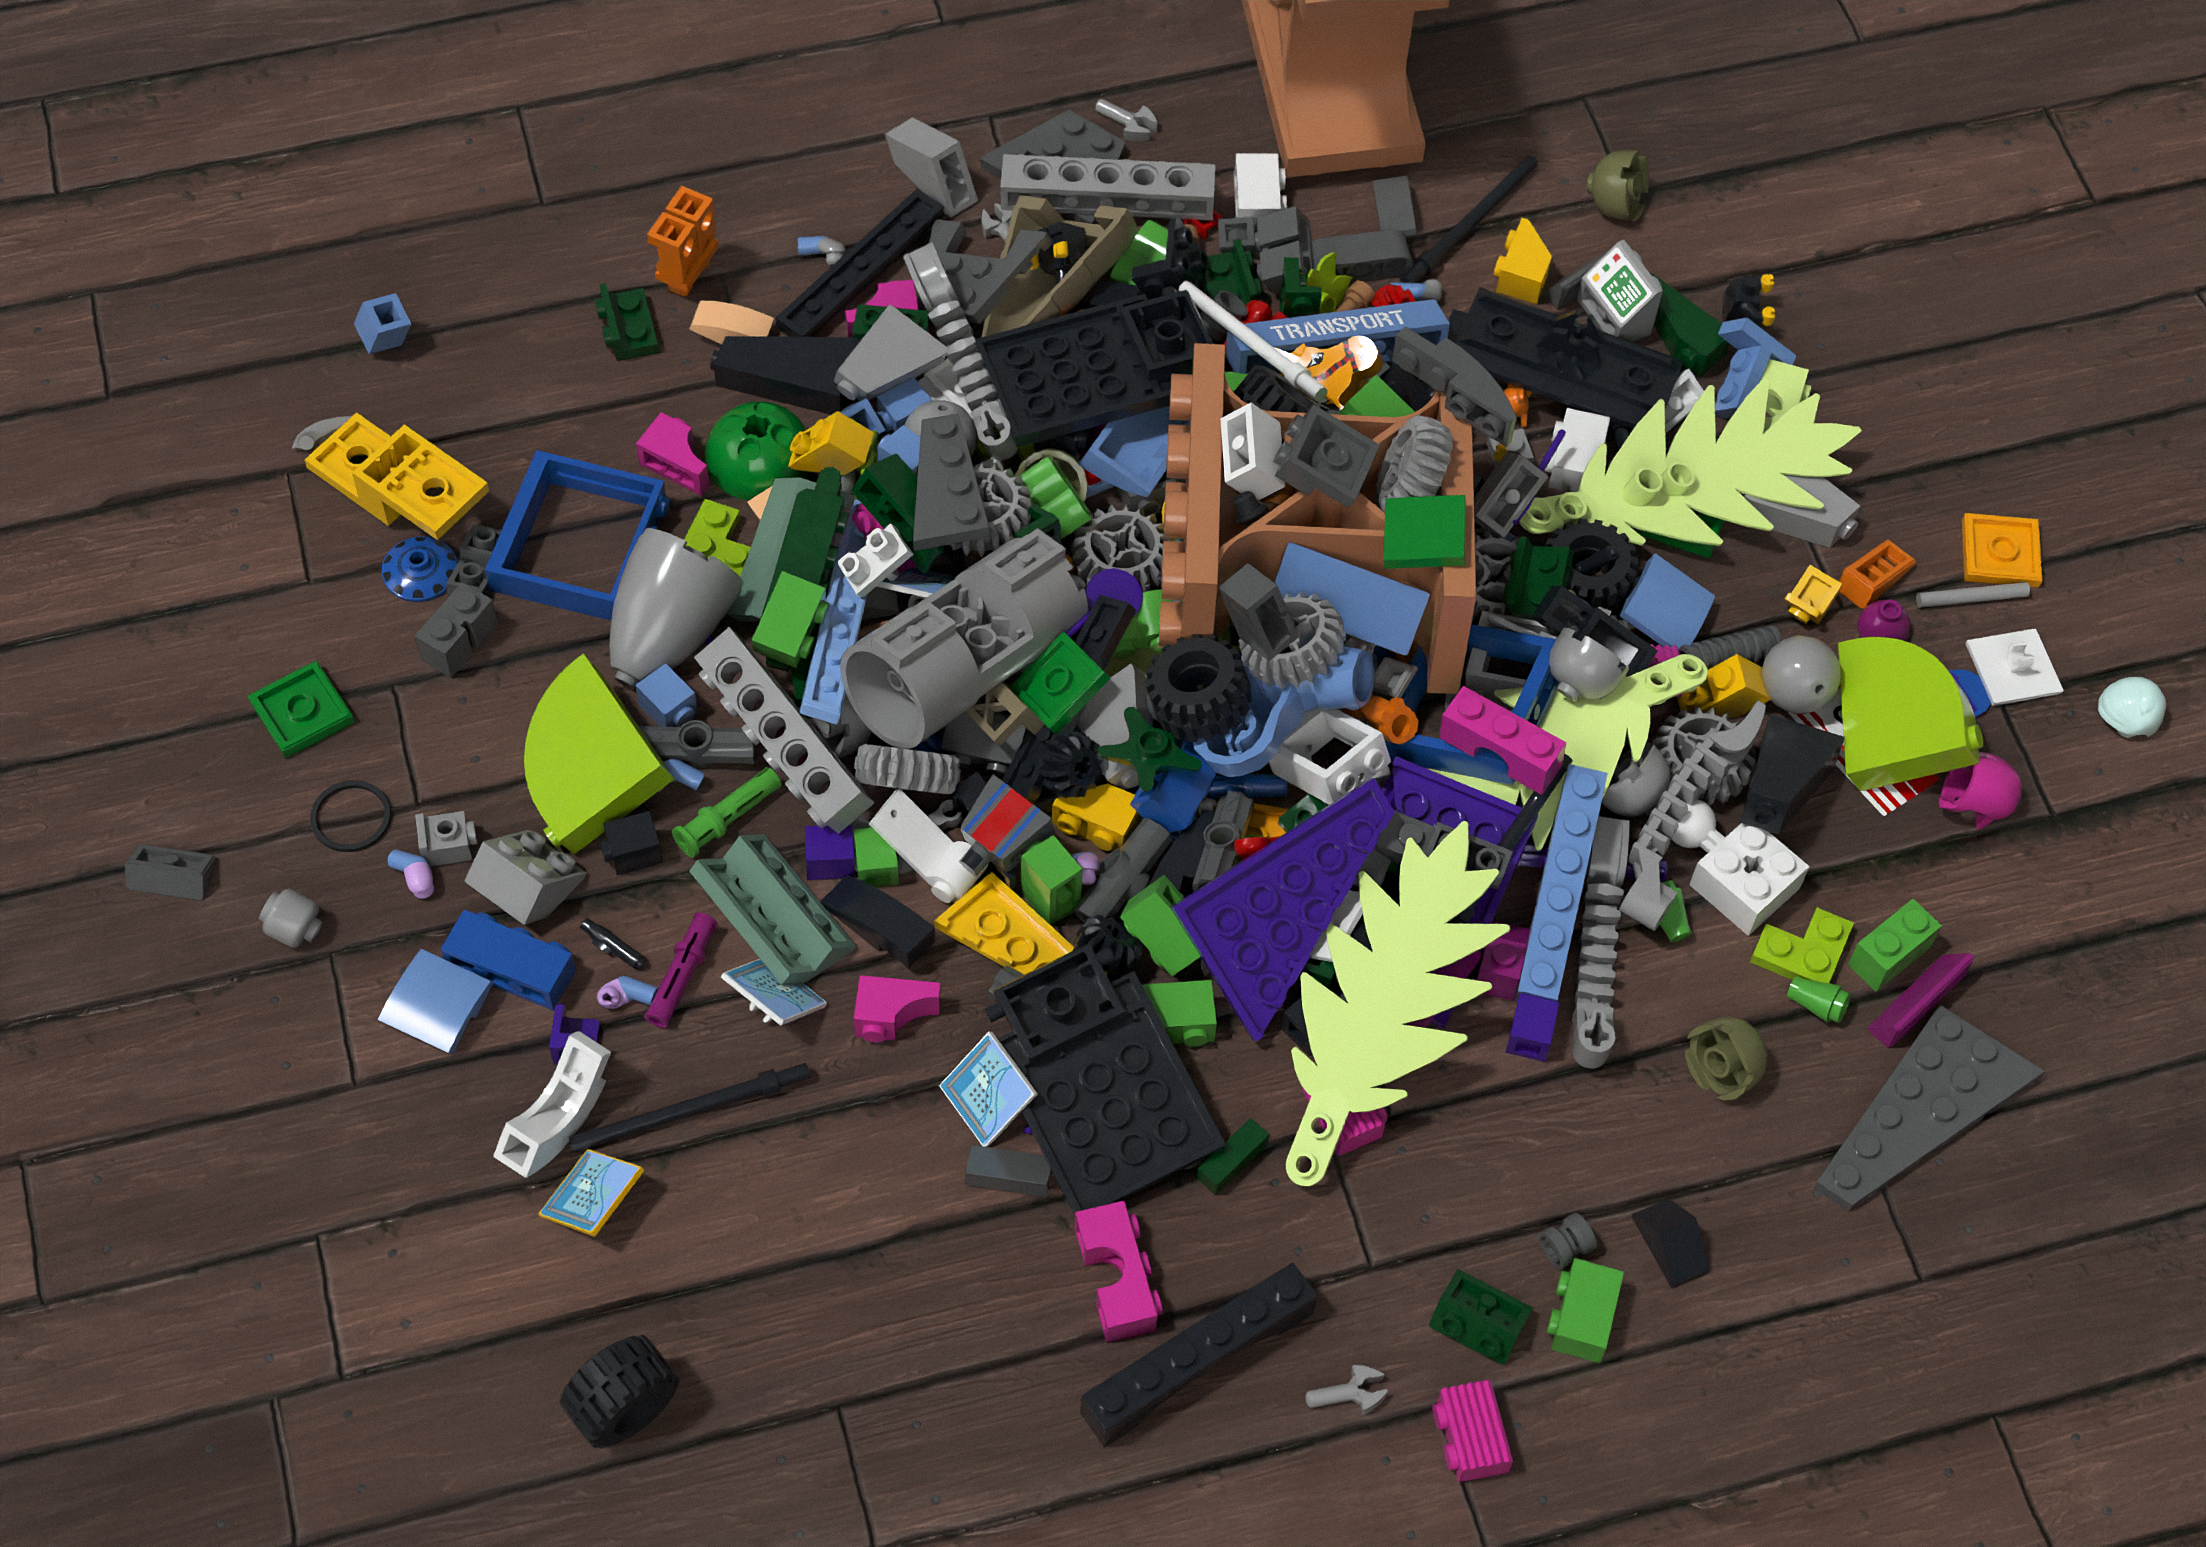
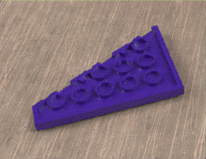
[1392,757,1538,1029]
[1170,778,1395,1042]

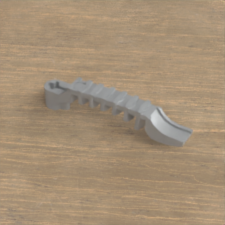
[903,242,1018,460]
[1619,700,1766,931]
[1572,816,1630,1069]

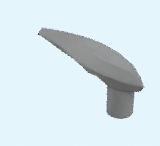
[292,416,352,450]

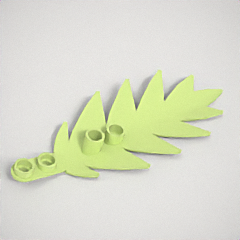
[1519,377,1861,546]
[1426,654,1708,851]
[1286,821,1511,1186]

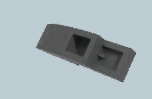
[1392,326,1516,447]
[1374,811,1513,889]

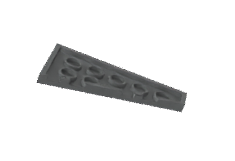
[1814,1005,2045,1211]

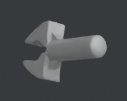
[1095,99,1157,142]
[982,203,1012,242]
[1305,1365,1388,1415]

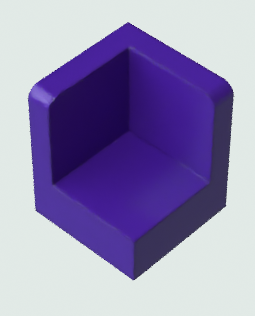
[805,825,854,880]
[1505,994,1559,1062]
[549,1004,600,1065]

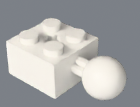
[1672,799,1809,936]

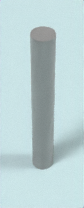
[1916,582,2030,608]

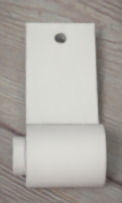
[869,789,988,903]

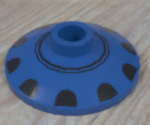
[382,537,458,602]

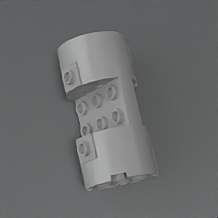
[840,528,1088,749]

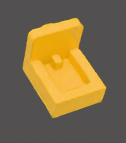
[1784,565,1843,624]

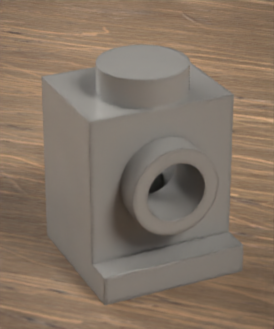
[415,811,478,867]

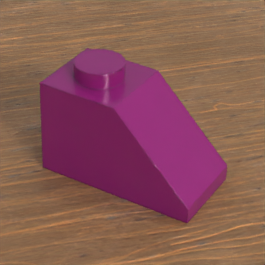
[1477,920,1530,1001]

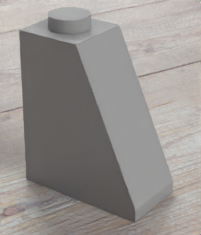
[885,117,978,218]
[834,304,949,401]
[1744,475,1861,548]
[1077,664,1153,790]

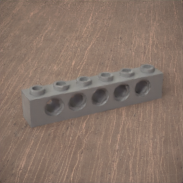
[1000,154,1215,220]
[694,627,874,834]

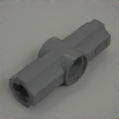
[639,720,757,770]
[1192,791,1254,892]
[1074,818,1172,923]

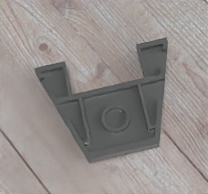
[981,109,1125,224]
[917,219,1053,324]

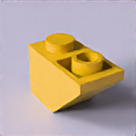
[1493,218,1552,305]
[788,411,874,475]
[1677,654,1771,718]
[1052,783,1142,851]

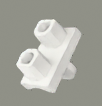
[838,524,913,598]

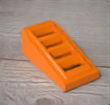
[1839,539,1916,609]

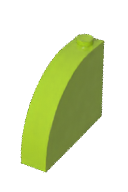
[1838,637,1983,791]
[524,653,675,855]

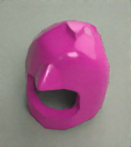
[1938,752,2022,830]

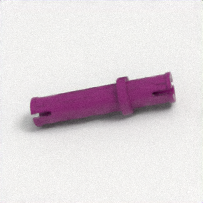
[644,912,717,1029]

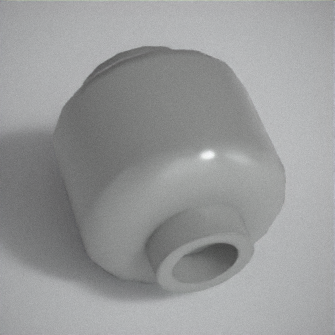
[258,888,323,948]

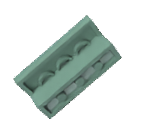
[727,478,856,622]
[689,834,856,985]

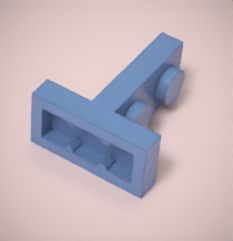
[1715,318,1797,419]

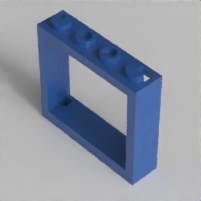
[485,450,671,621]
[1385,624,1559,785]

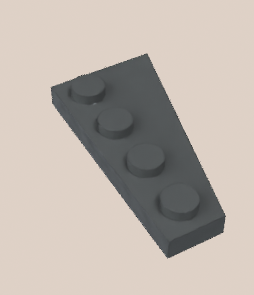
[913,413,990,551]

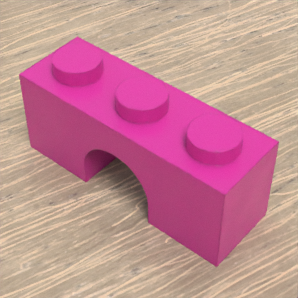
[1440,686,1567,795]
[1074,1201,1162,1343]

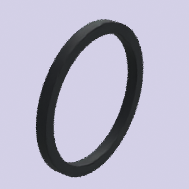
[310,780,391,852]

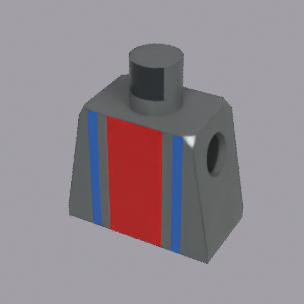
[959,774,1056,876]

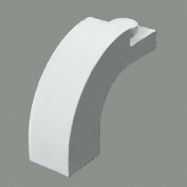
[493,1031,611,1178]

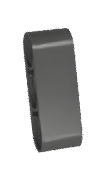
[1312,230,1413,283]

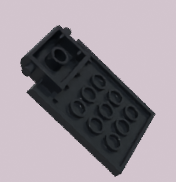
[975,286,1213,448]
[984,943,1226,1216]

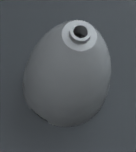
[609,528,744,689]

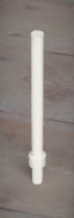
[1179,281,1327,401]

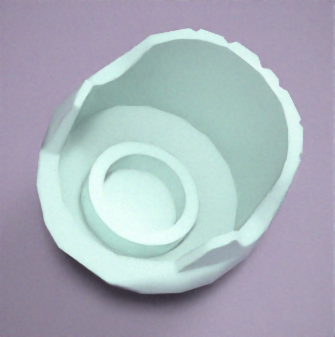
[2098,677,2167,738]

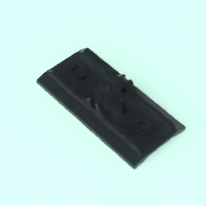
[1455,287,1683,429]

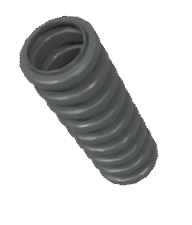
[1679,625,1782,671]

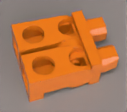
[647,186,719,297]

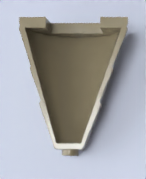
[982,195,1137,337]

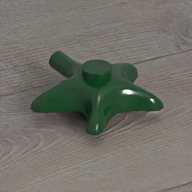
[1097,707,1202,793]

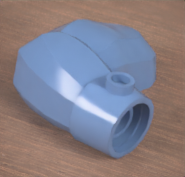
[1193,641,1375,777]

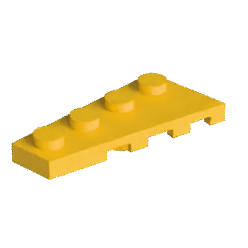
[934,872,1074,975]

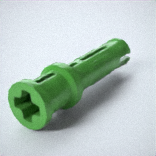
[672,767,782,858]

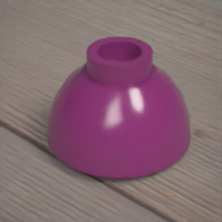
[1857,599,1911,641]

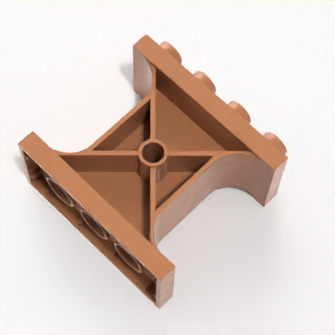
[1241,0,1449,178]
[1158,343,1476,694]

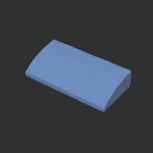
[1080,406,1189,497]

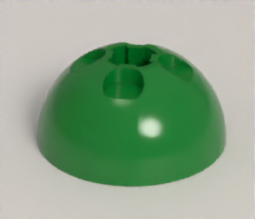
[705,401,810,501]

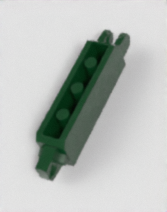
[760,466,849,672]

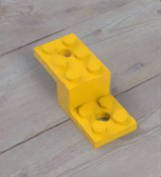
[305,412,489,540]

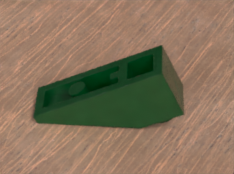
[1649,271,1730,378]
[851,453,944,574]

